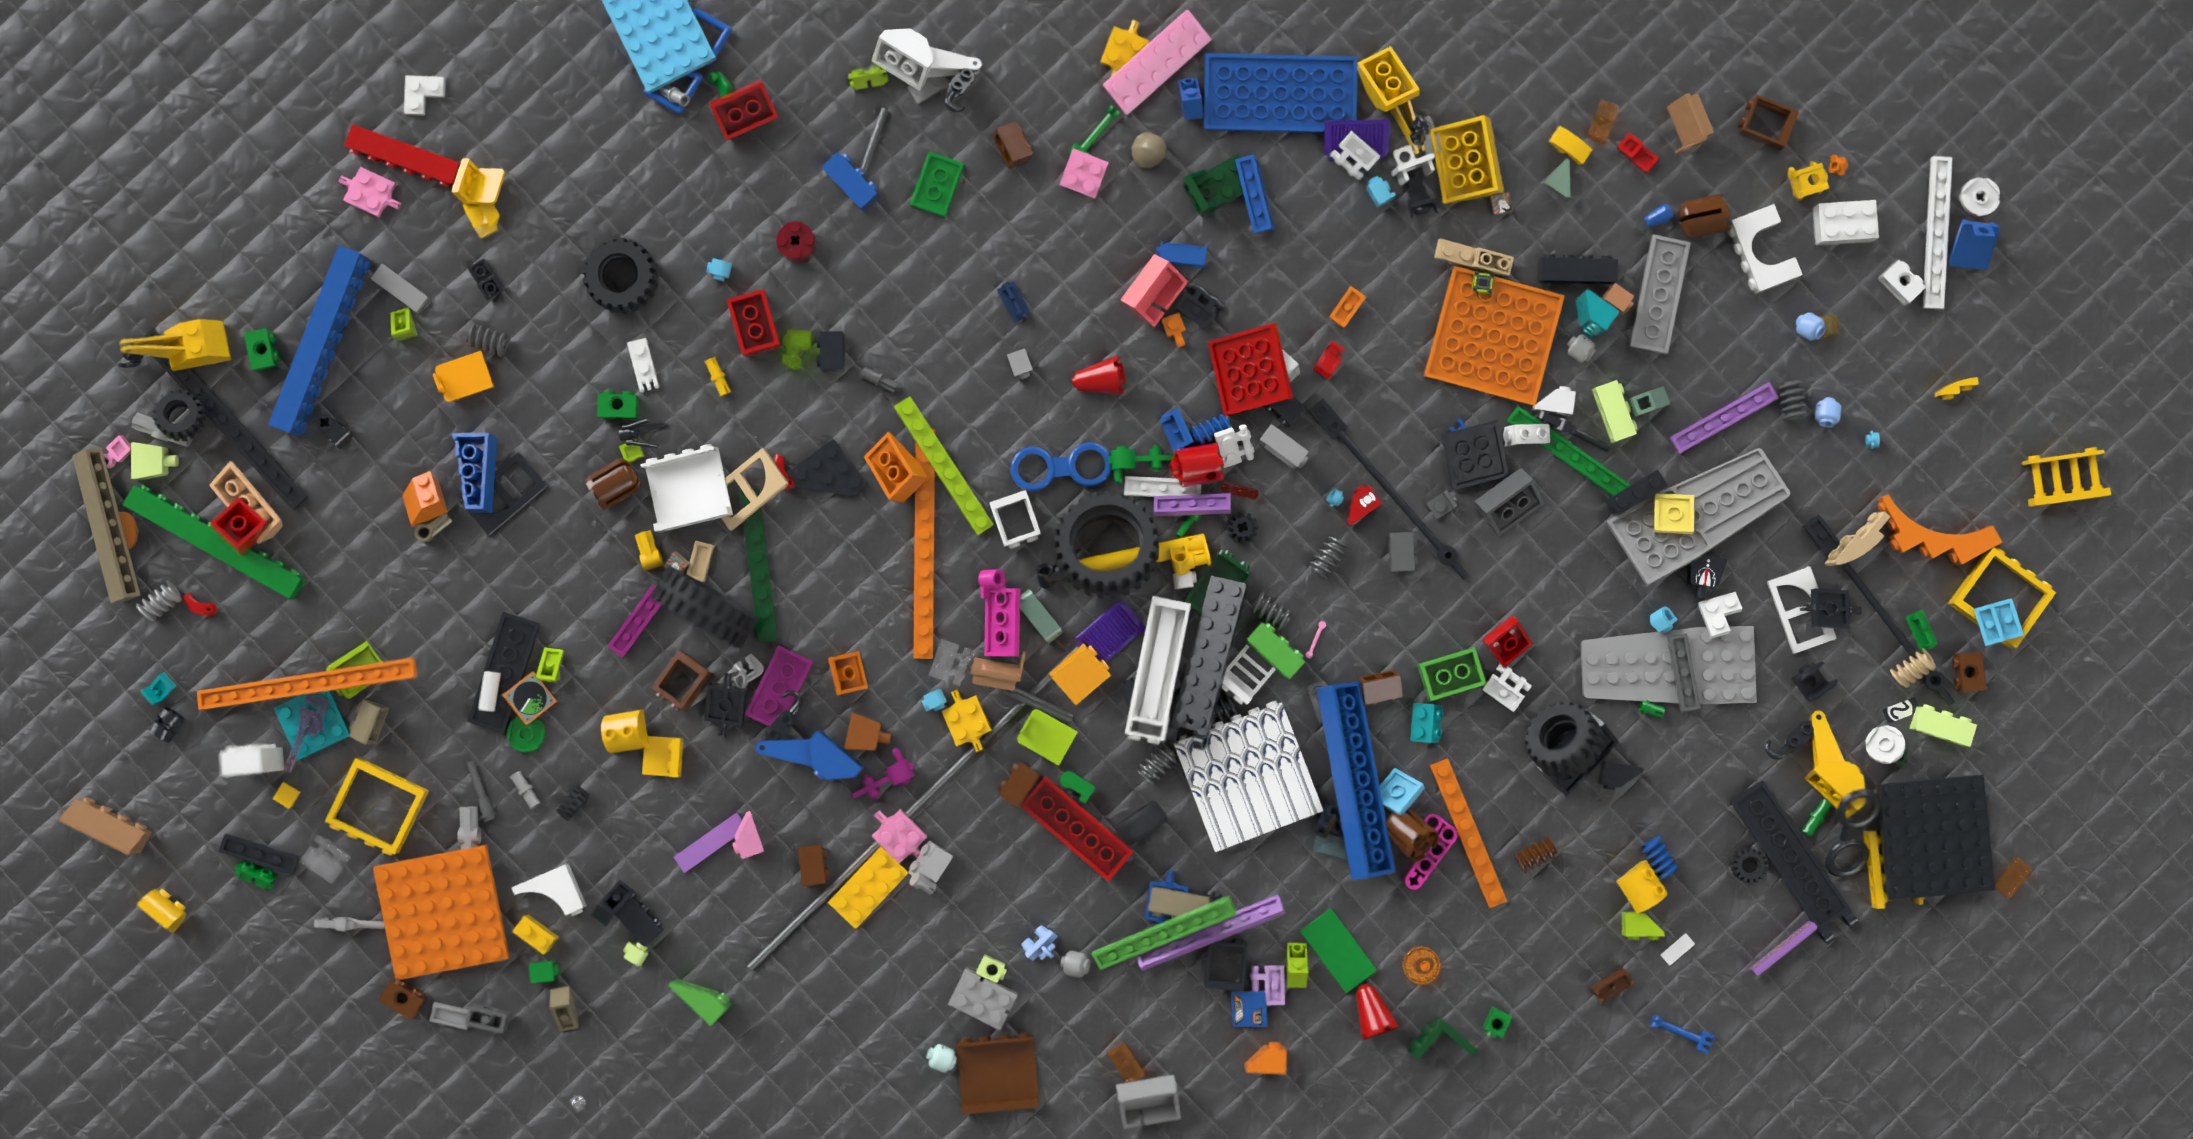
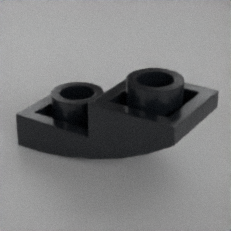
[467,258,504,301]

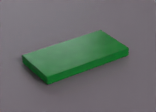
[1300,908,1377,993]

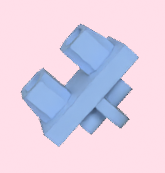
[1022,925,1058,961]

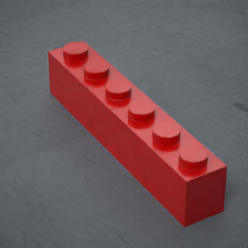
[344,124,461,188]

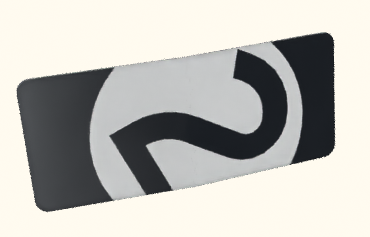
[1882,697,1919,723]

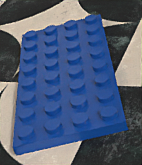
[1204,53,1358,133]

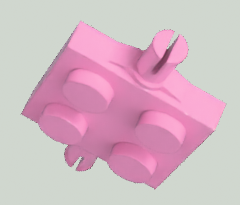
[339,167,401,218]
[872,809,927,863]

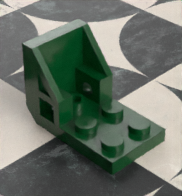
[1182,154,1244,218]

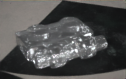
[929,639,972,686]
[299,835,351,883]

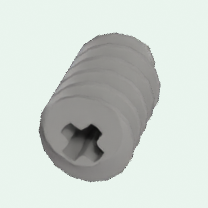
[136,580,182,621]

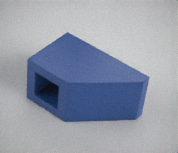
[1178,78,1203,120]

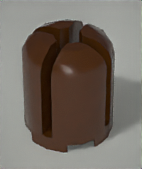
[1679,193,1731,238]
[585,458,641,510]
[1386,808,1439,862]

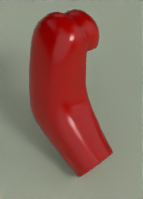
[773,455,794,490]
[182,593,217,616]

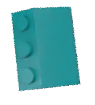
[1575,289,1619,338]

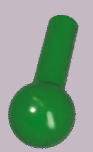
[1175,515,1202,538]

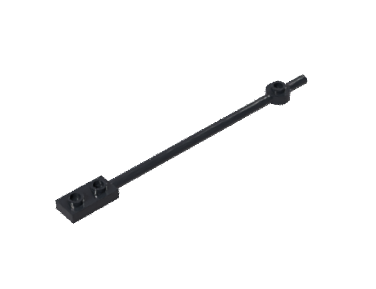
[1308,398,1469,580]
[1802,514,1955,706]

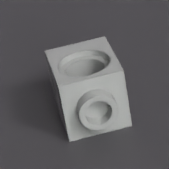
[1007,348,1033,380]

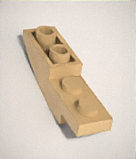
[1434,239,1514,276]
[1825,512,1890,566]

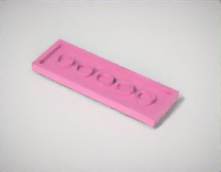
[1102,10,1212,115]

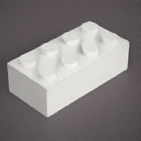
[220,744,284,776]

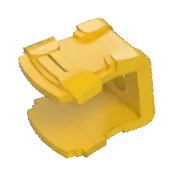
[1788,161,1829,201]

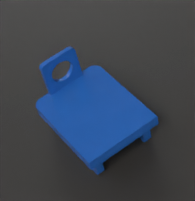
[1948,219,2000,270]

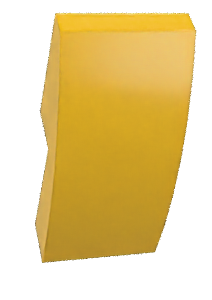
[1549,126,1593,165]
[1935,377,1979,400]

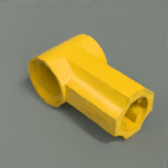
[635,530,664,571]

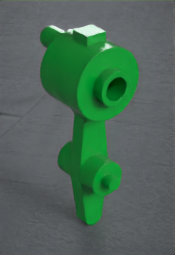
[1108,445,1174,484]

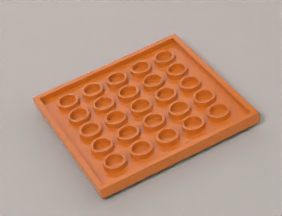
[1424,266,1565,406]
[373,845,510,980]

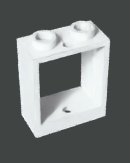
[990,490,1041,549]

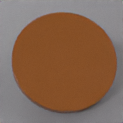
[119,512,138,550]

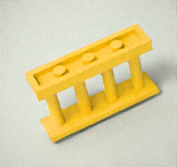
[2022,447,2111,507]
[1863,830,1925,909]

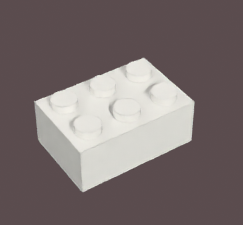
[1813,200,1879,245]

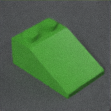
[669,979,732,1026]

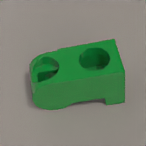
[1060,771,1096,804]

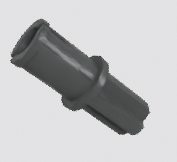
[860,367,898,393]

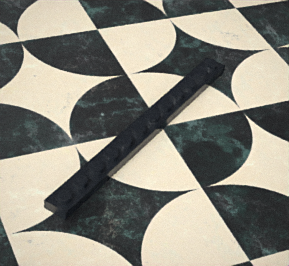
[143,328,308,510]

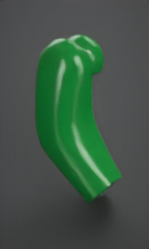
[709,71,733,97]

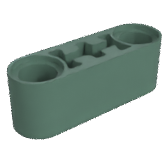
[1020,589,1063,644]

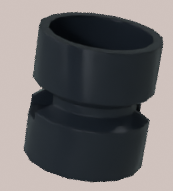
[148,706,185,743]

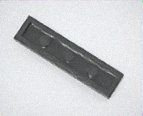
[1667,633,1701,712]

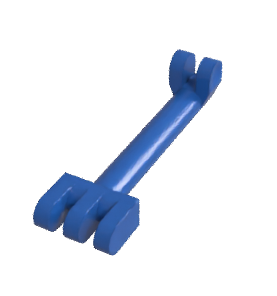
[1650,1015,1716,1054]

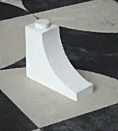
[512,863,587,916]

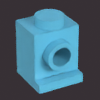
[1366,176,1396,208]

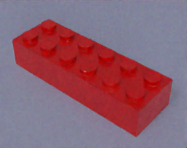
[1020,776,1134,882]

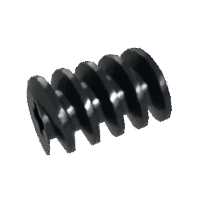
[1212,693,1238,723]

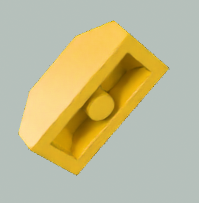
[463,204,500,239]

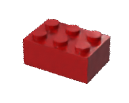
[709,79,778,141]
[727,289,782,357]

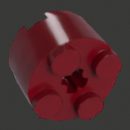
[776,221,816,262]

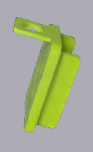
[326,641,382,699]
[1017,709,1078,765]

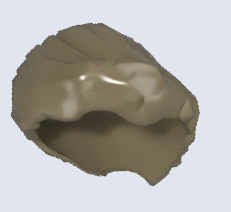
[1131,132,1167,168]

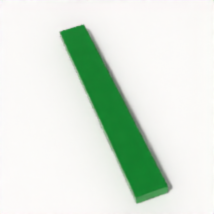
[1506,406,1630,496]

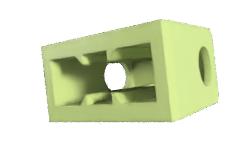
[131,442,179,480]

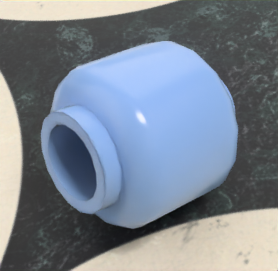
[1795,312,1826,341]
[1815,398,1841,427]

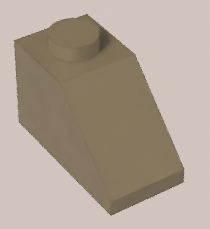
[550,986,579,1031]

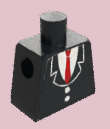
[1687,555,1727,599]

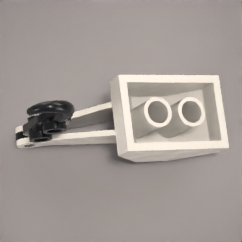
[871,29,982,112]

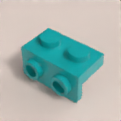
[1410,703,1443,743]

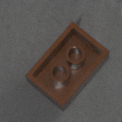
[998,761,1040,808]

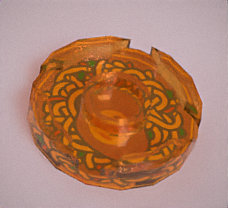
[1402,946,1441,985]

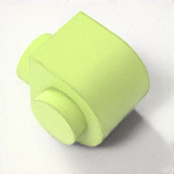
[623,941,649,967]

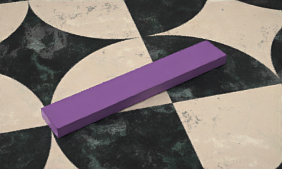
[1669,382,1779,454]

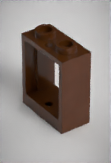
[1738,95,1799,150]
[652,650,714,711]

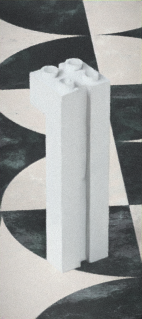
[1125,596,1191,744]

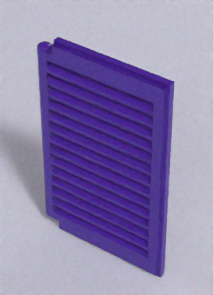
[1324,119,1389,161]
[1075,600,1146,663]

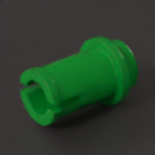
[1638,700,1665,719]

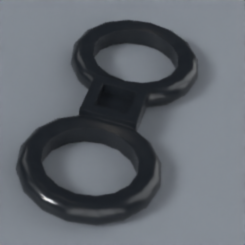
[1826,789,1881,878]

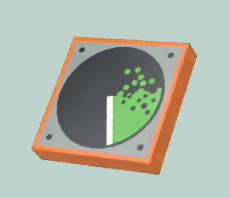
[502,671,557,725]

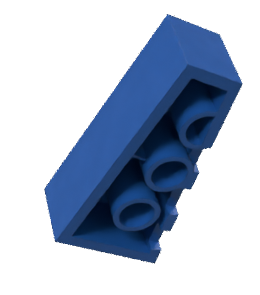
[452,433,497,513]

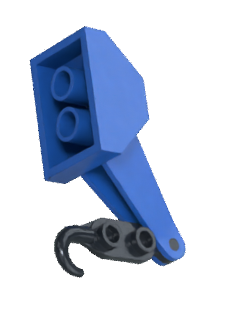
[756,690,865,780]

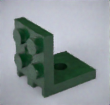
[1408,1015,1478,1060]

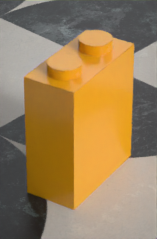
[1049,643,1111,705]

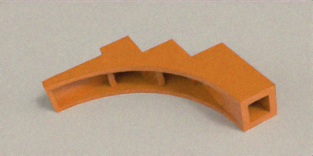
[1877,495,2002,565]

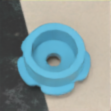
[1865,431,1880,449]
[1326,489,1344,507]

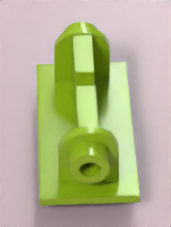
[848,66,888,90]

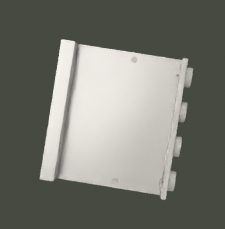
[640,444,733,533]

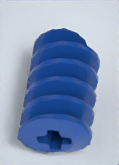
[1191,414,1232,446]
[1641,836,1678,880]

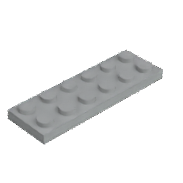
[1629,234,1691,354]

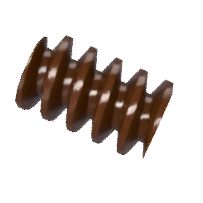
[1514,836,1558,873]

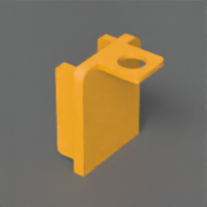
[433,351,494,402]

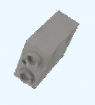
[1258,424,1309,470]

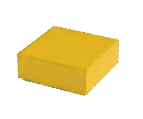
[273,782,301,809]

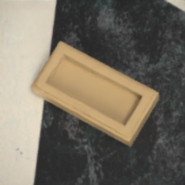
[687,541,715,583]

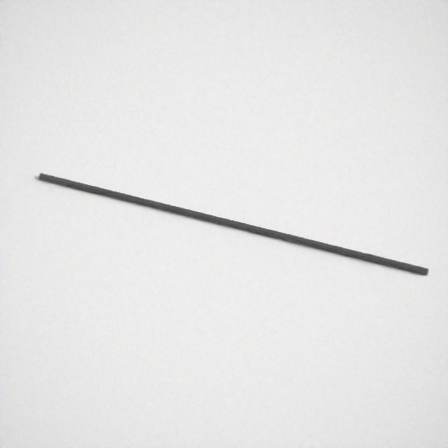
[747,645,1078,971]

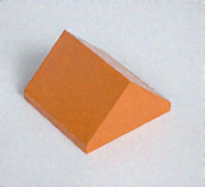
[828,651,868,696]

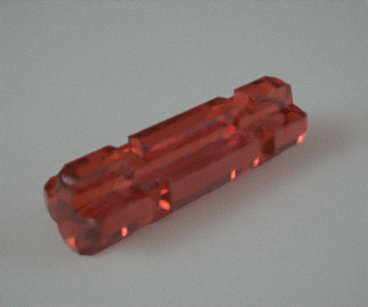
[1221,482,1259,500]

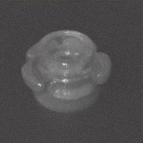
[570,1094,587,1112]

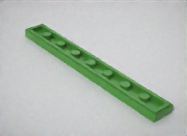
[1092,896,1237,970]

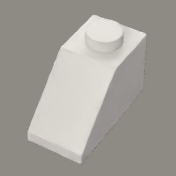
[1532,386,1576,416]

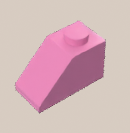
[732,811,764,859]

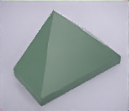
[1544,159,1570,201]

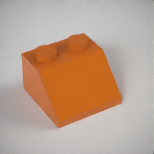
[402,471,448,527]
[1244,1042,1286,1074]

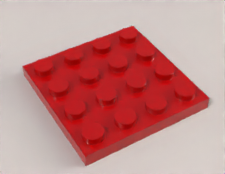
[1208,323,1293,416]

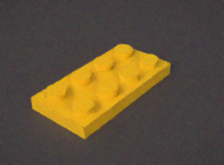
[828,846,908,929]

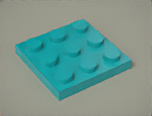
[274,691,351,760]

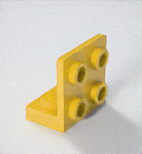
[642,736,684,777]

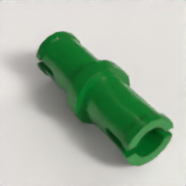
[1801,799,1833,837]

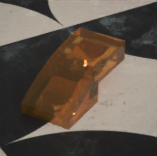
[1587,99,1619,144]

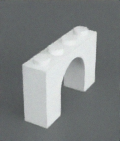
[1727,204,1802,294]

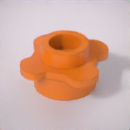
[1829,155,1848,176]

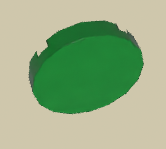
[507,716,546,752]

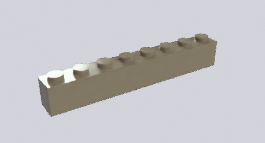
[72,448,141,603]

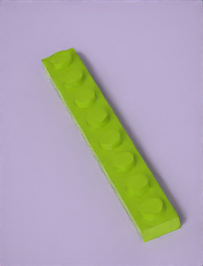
[893,396,994,535]

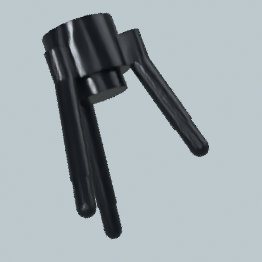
[619,419,668,449]

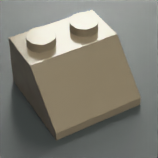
[349,700,390,745]

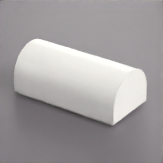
[478,671,501,711]

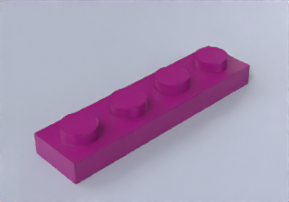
[607,584,662,658]

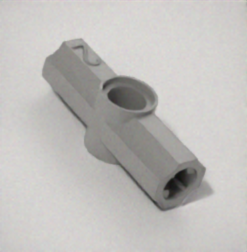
[132,412,192,447]
[458,806,481,849]

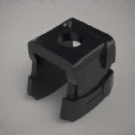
[1791,661,1838,701]

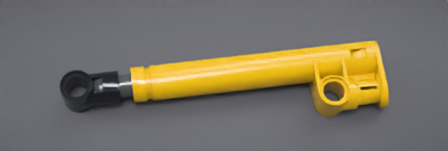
[1036,533,1211,589]

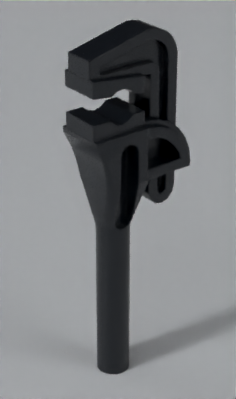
[1536,410,1611,452]

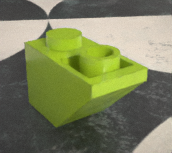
[1622,912,1664,940]
[1286,943,1308,988]

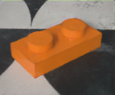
[1328,286,1366,329]

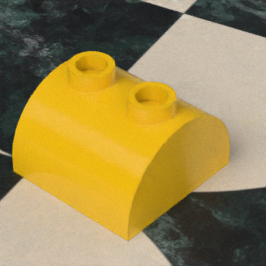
[601,709,649,753]
[1616,860,1668,914]
[137,889,186,933]

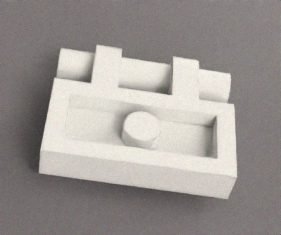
[1330,131,1380,180]
[1214,425,1254,468]
[1481,664,1532,712]

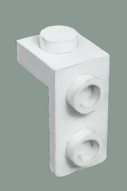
[1503,424,1550,446]

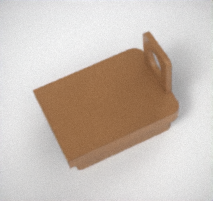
[1667,93,1714,154]
[971,651,1026,691]

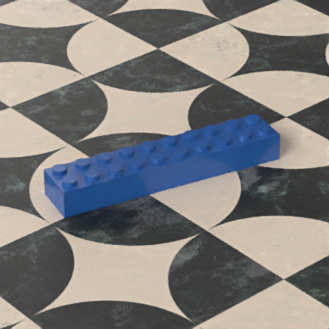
[268,245,370,437]
[1317,681,1396,880]

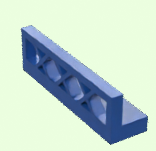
[1235,154,1276,234]

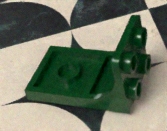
[1184,549,1252,614]

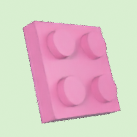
[1059,148,1109,198]

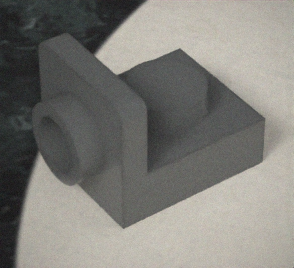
[1426,490,1457,520]

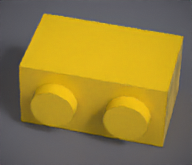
[512,914,559,955]

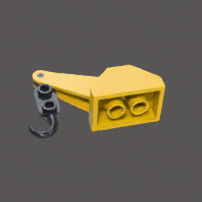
[1357,46,1430,154]
[118,319,232,371]
[1765,711,1865,819]

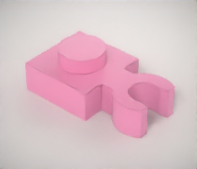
[103,435,131,468]

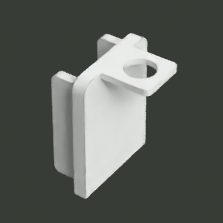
[1391,145,1435,186]

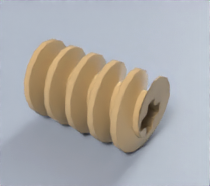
[1890,648,1936,688]

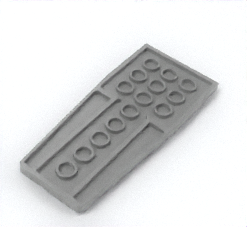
[1606,448,1790,587]
[1581,626,1757,704]

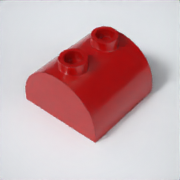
[1482,616,1533,668]

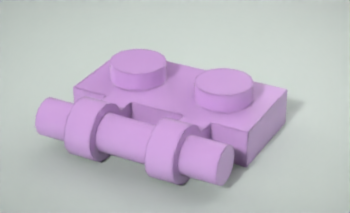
[1249,965,1285,1005]

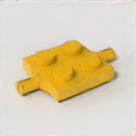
[1100,20,1149,78]
[942,690,992,752]

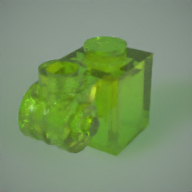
[782,329,812,370]

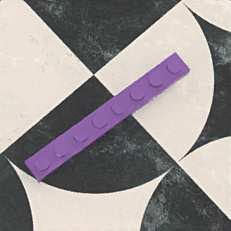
[1137,895,1285,971]

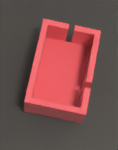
[1121,254,1188,327]

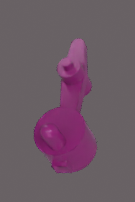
[851,748,915,800]

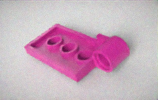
[978,569,1020,656]

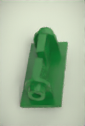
[1905,609,1938,652]
[235,860,278,890]

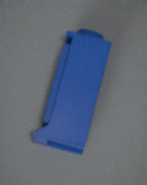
[1156,241,1207,268]

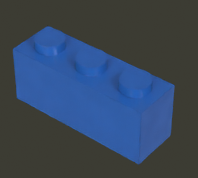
[821,152,879,211]

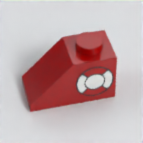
[1347,484,1382,526]

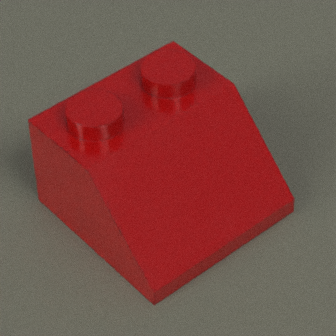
[210,497,267,556]

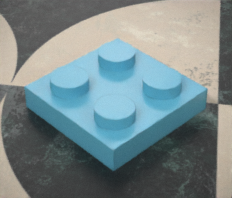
[1380,768,1425,816]

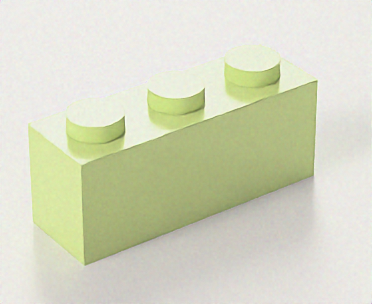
[1592,380,1637,443]
[1909,704,1977,747]

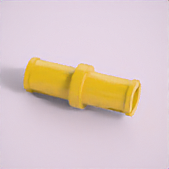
[704,357,731,397]

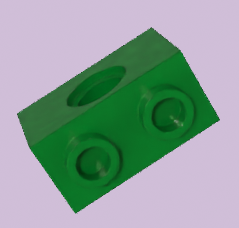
[244,328,281,372]
[597,391,639,420]

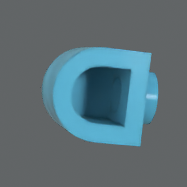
[706,258,732,281]
[1650,606,1677,634]
[922,688,947,711]

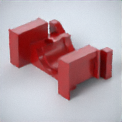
[1312,341,1344,380]

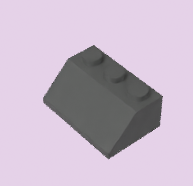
[1475,468,1544,537]

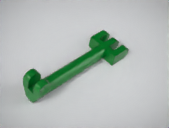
[1067,105,1120,155]

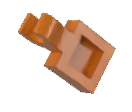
[1161,313,1186,348]

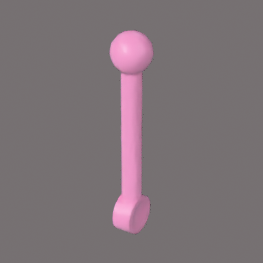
[1306,621,1326,659]

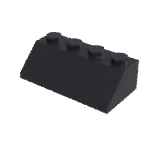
[1537,711,1619,797]

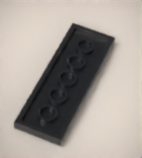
[467,612,541,733]

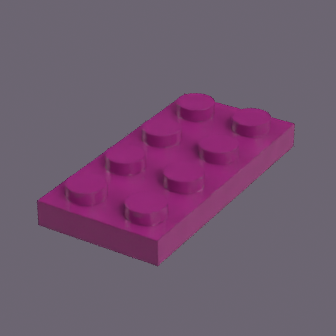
[745,645,813,726]

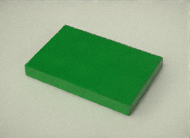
[909,151,965,218]

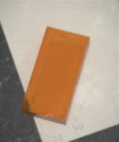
[1995,857,2032,899]

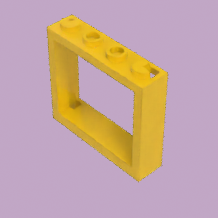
[1948,547,2056,649]
[325,758,430,856]

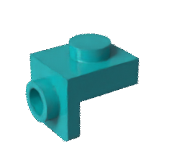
[141,672,177,705]

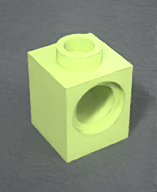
[976,954,1007,983]

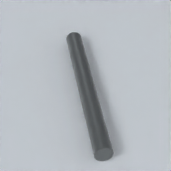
[860,108,889,178]

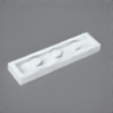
[1124,476,1201,497]

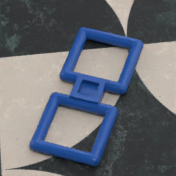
[643,8,732,114]

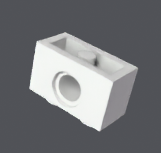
[1877,260,1926,305]

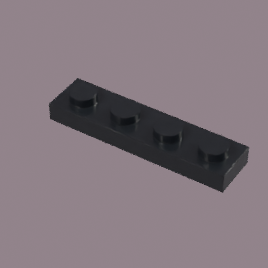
[219,833,300,875]

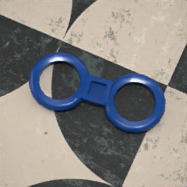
[1010,442,1112,492]

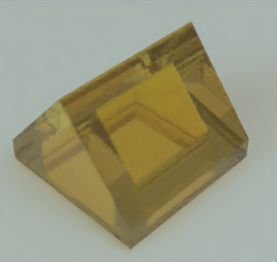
[1820,315,1839,336]

